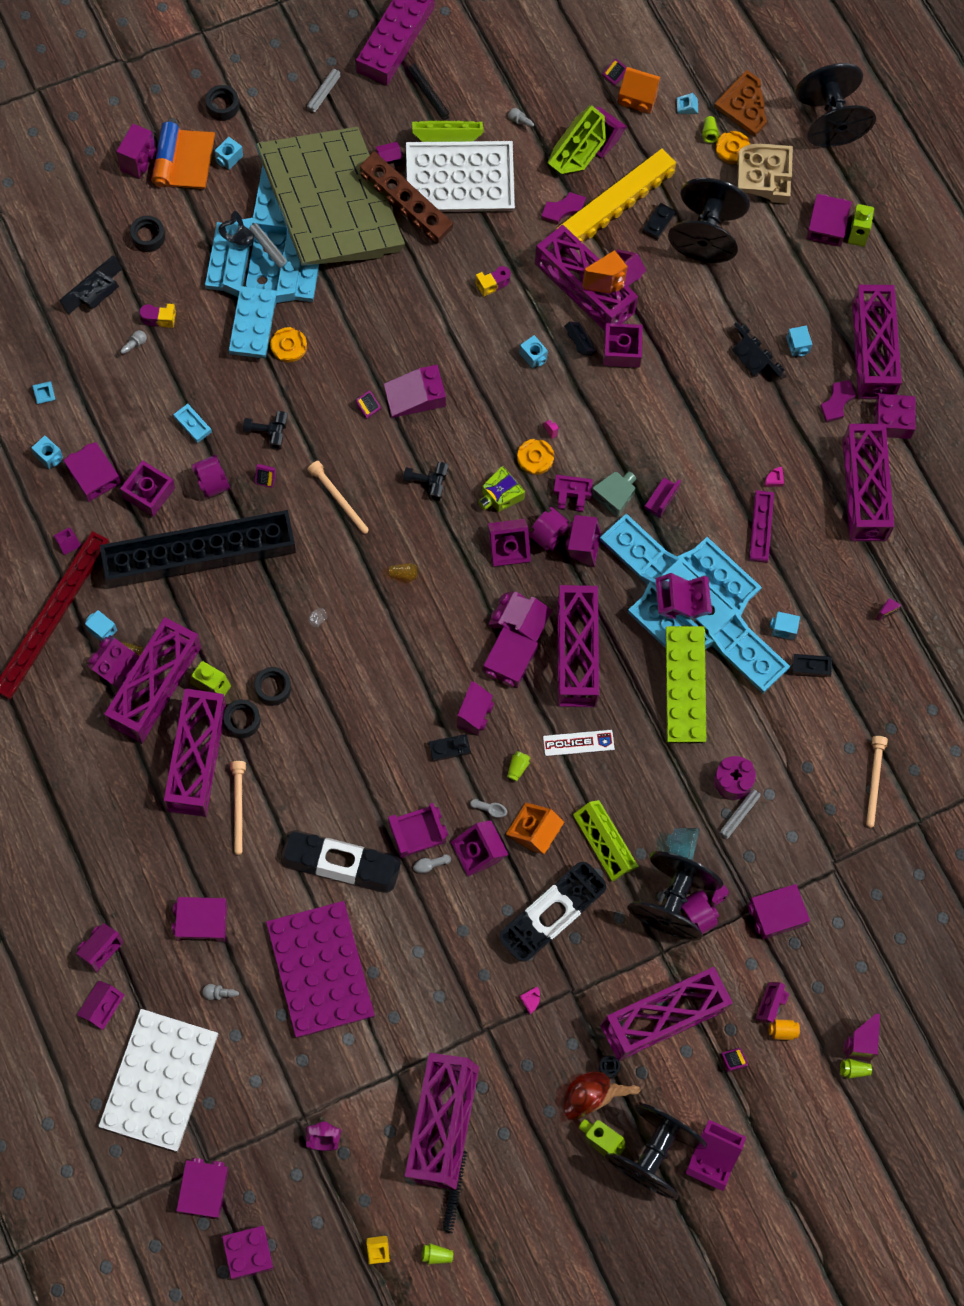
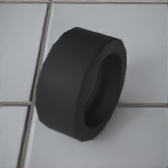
[205,85,239,121]
[130,215,165,252]
[254,667,292,706]
[223,699,261,739]

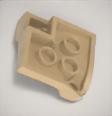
[737,144,793,204]

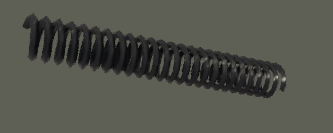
[407,64,449,120]
[442,1151,468,1234]

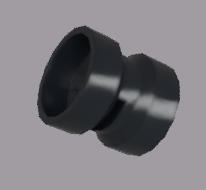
[598,1055,620,1079]

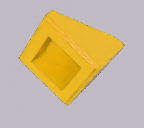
[367,1236,390,1264]

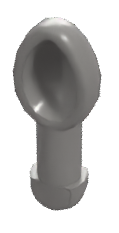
[470,799,507,818]
[413,854,451,874]

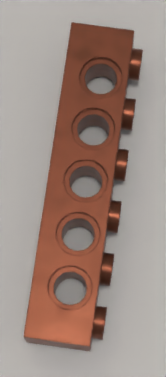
[360,151,453,243]

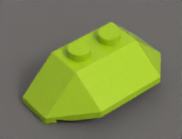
[548,105,606,174]
[412,121,484,142]

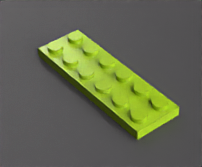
[665,626,706,742]

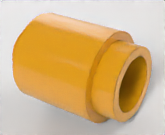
[769,1019,800,1041]

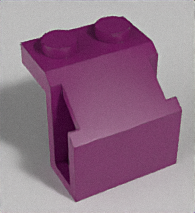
[655,573,712,619]
[488,591,552,642]
[685,1119,746,1191]

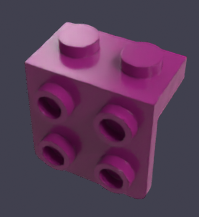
[87,635,140,689]

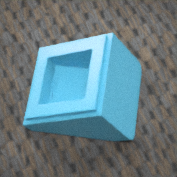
[677,93,698,114]
[33,381,55,404]

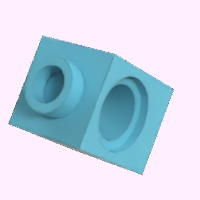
[215,137,243,170]
[786,325,812,356]
[519,335,548,369]
[31,436,63,470]
[85,610,117,641]
[770,612,800,640]

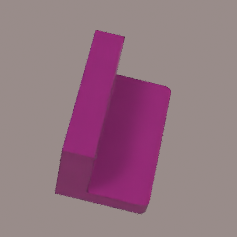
[644,478,681,518]
[77,981,125,1030]

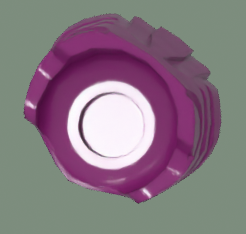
[305,1121,342,1151]

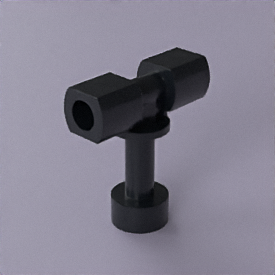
[243,411,288,450]
[403,462,449,501]

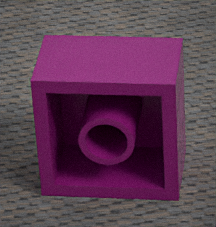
[116,124,156,179]
[603,323,643,368]
[874,394,915,439]
[120,460,175,517]
[222,1226,274,1280]

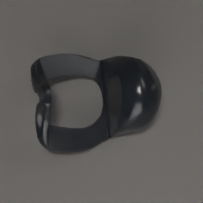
[219,211,254,249]

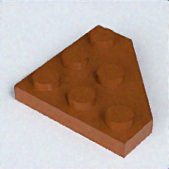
[714,70,767,137]

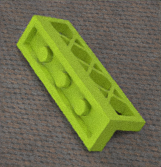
[573,800,639,881]

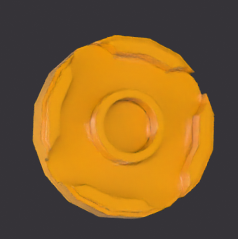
[716,131,751,164]
[270,327,307,363]
[517,439,554,475]

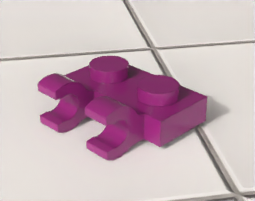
[554,475,593,512]

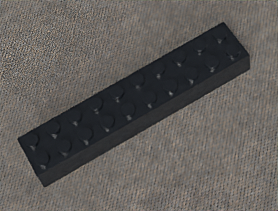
[100,510,296,588]

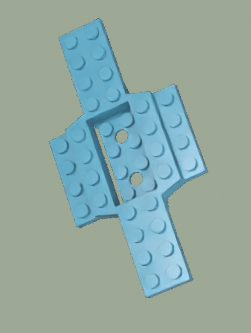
[205,165,320,359]
[600,514,790,694]

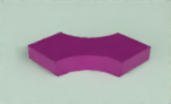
[541,192,586,224]
[820,380,856,422]

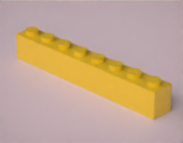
[557,149,676,243]

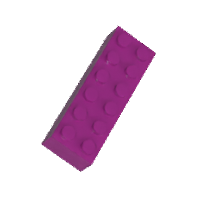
[356,0,435,86]

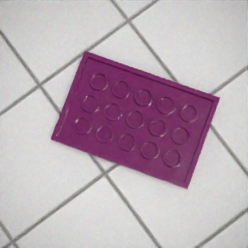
[266,901,375,1038]

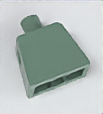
[591,472,636,518]

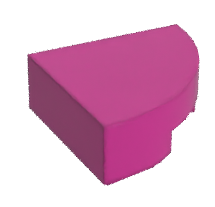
[543,420,559,439]
[765,467,784,487]
[520,986,540,1014]

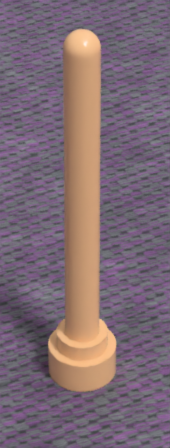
[307,461,368,534]
[866,736,888,828]
[230,761,246,855]

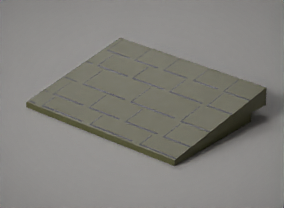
[256,127,405,265]

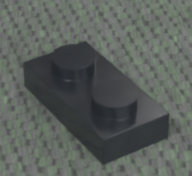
[642,203,676,241]
[564,322,597,356]
[792,654,832,677]

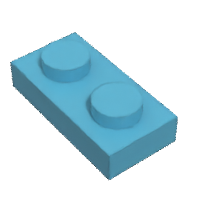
[173,404,212,443]

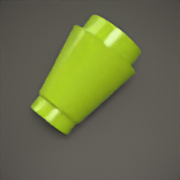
[702,116,719,143]
[507,751,530,782]
[840,1058,872,1079]
[422,1243,453,1265]

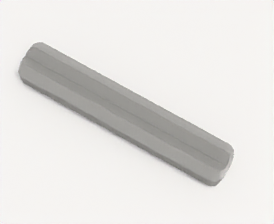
[307,69,340,113]
[249,223,287,268]
[720,789,760,839]

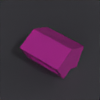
[376,142,402,163]

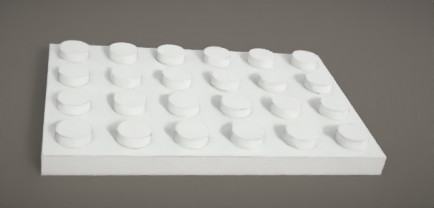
[406,141,515,212]
[98,1009,219,1153]

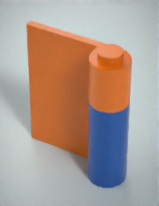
[151,122,215,189]

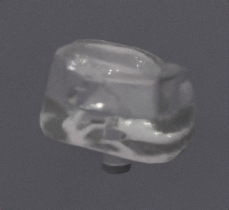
[308,608,328,628]

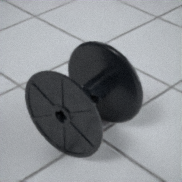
[795,63,876,148]
[668,178,750,263]
[628,851,724,941]
[605,1102,707,1200]

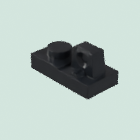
[429,734,471,762]

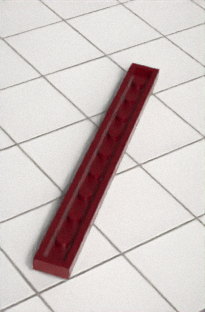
[0,531,109,700]

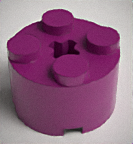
[192,455,230,498]
[529,507,570,551]
[714,756,756,800]
[680,890,719,935]

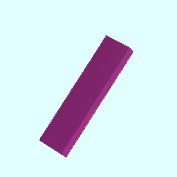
[749,490,774,563]

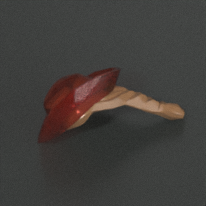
[564,1071,641,1120]

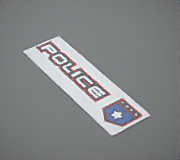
[543,730,615,756]

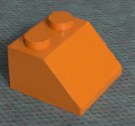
[617,67,660,114]
[582,250,628,294]
[506,803,564,854]

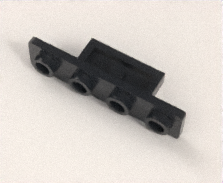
[60,256,122,314]
[732,322,786,378]

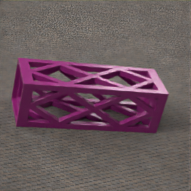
[535,224,638,331]
[852,284,902,399]
[842,424,894,541]
[557,585,599,707]
[104,617,201,744]
[164,689,227,817]
[600,967,733,1061]
[405,1053,479,1190]

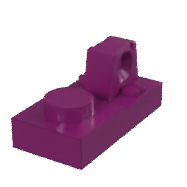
[755,982,789,1023]

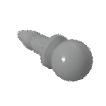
[508,108,534,127]
[121,330,147,354]
[203,984,239,1000]

